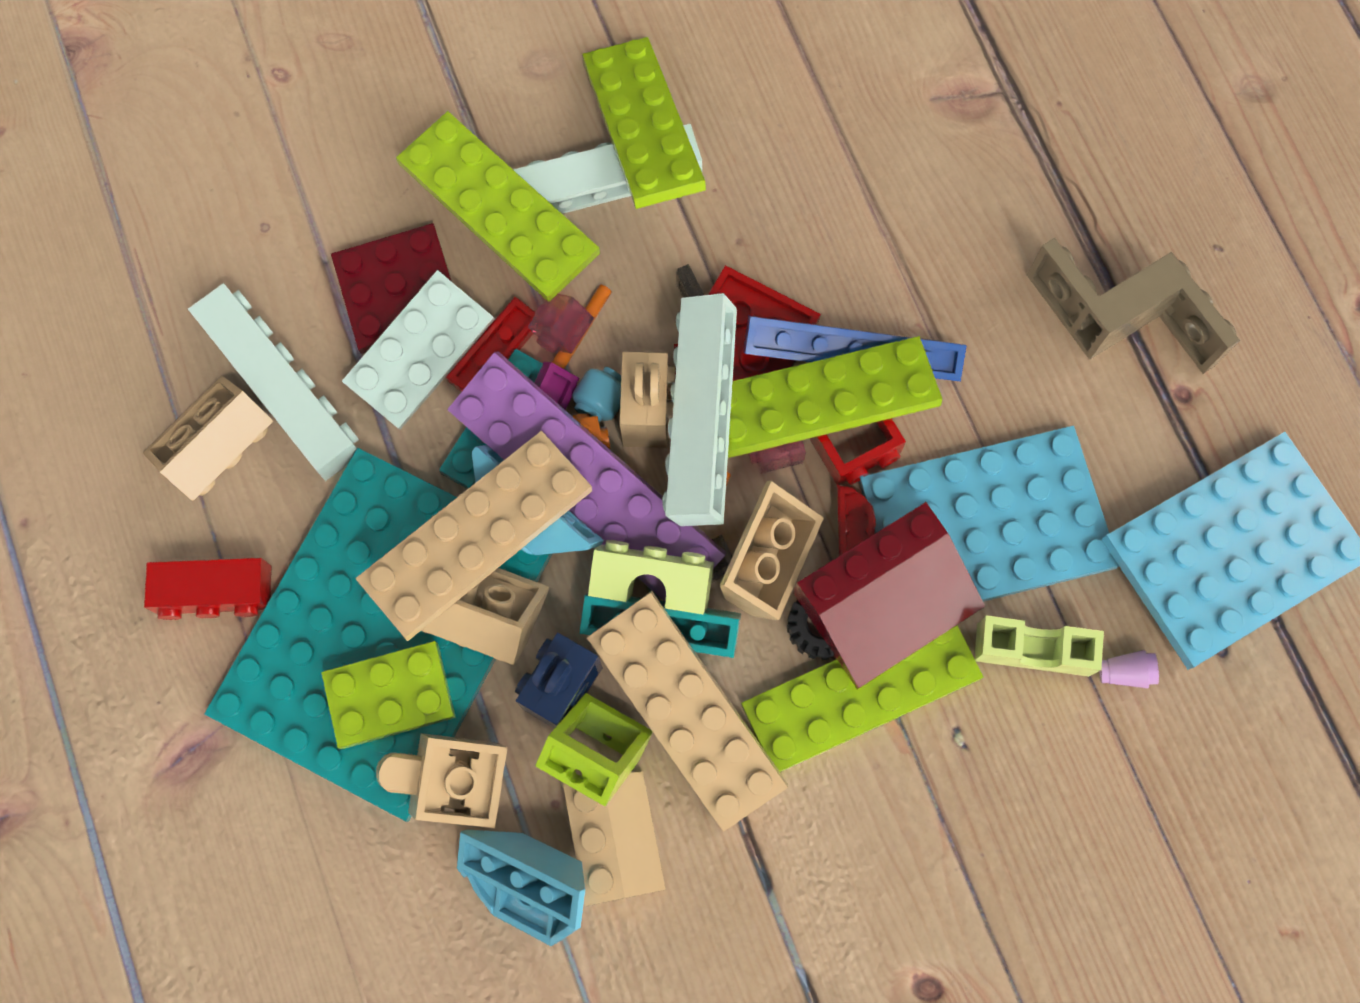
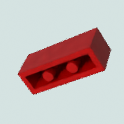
[144,558,272,620]

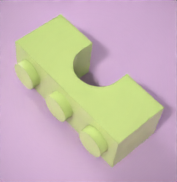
[588,540,714,614]
[974,615,1104,677]

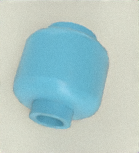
[572,367,621,423]

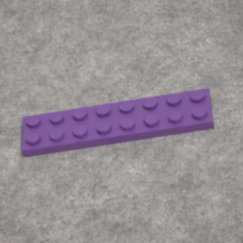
[447,352,727,602]

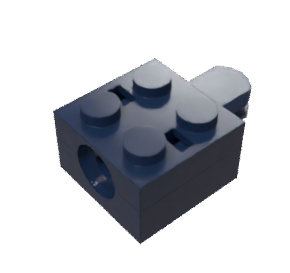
[515,632,603,729]

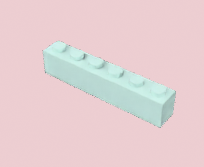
[514,124,702,214]
[188,283,359,481]
[663,293,737,526]

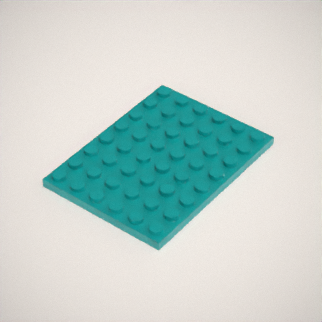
[204,448,552,822]

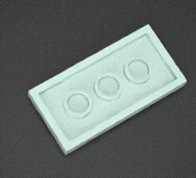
[342,270,495,430]

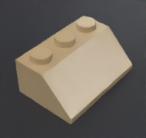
[143,376,273,501]
[720,481,824,620]
[421,568,549,665]
[563,771,666,906]

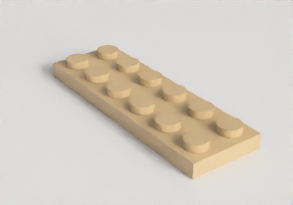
[355,431,592,641]
[587,592,788,832]

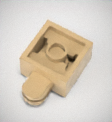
[620,352,676,448]
[376,733,507,828]

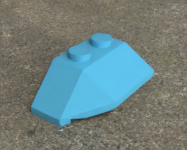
[472,445,604,555]
[457,830,585,946]

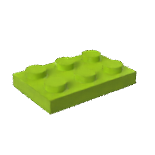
[321,641,456,749]

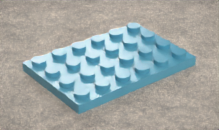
[859,426,1119,602]
[1102,432,1360,670]

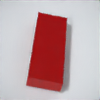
[446,297,544,392]

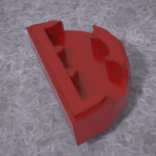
[837,485,876,556]

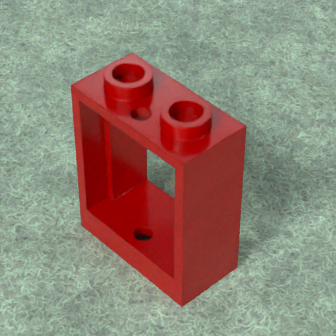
[809,418,906,485]

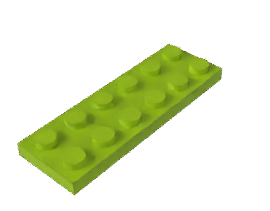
[582,37,706,209]
[396,111,600,302]
[728,336,943,458]
[741,625,984,772]

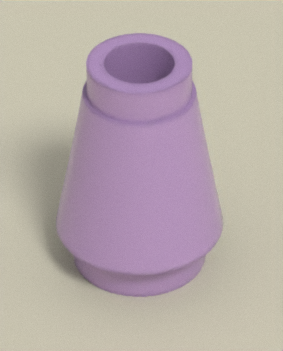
[1099,650,1159,688]

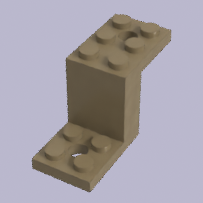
[1027,238,1240,374]

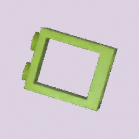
[535,693,653,806]

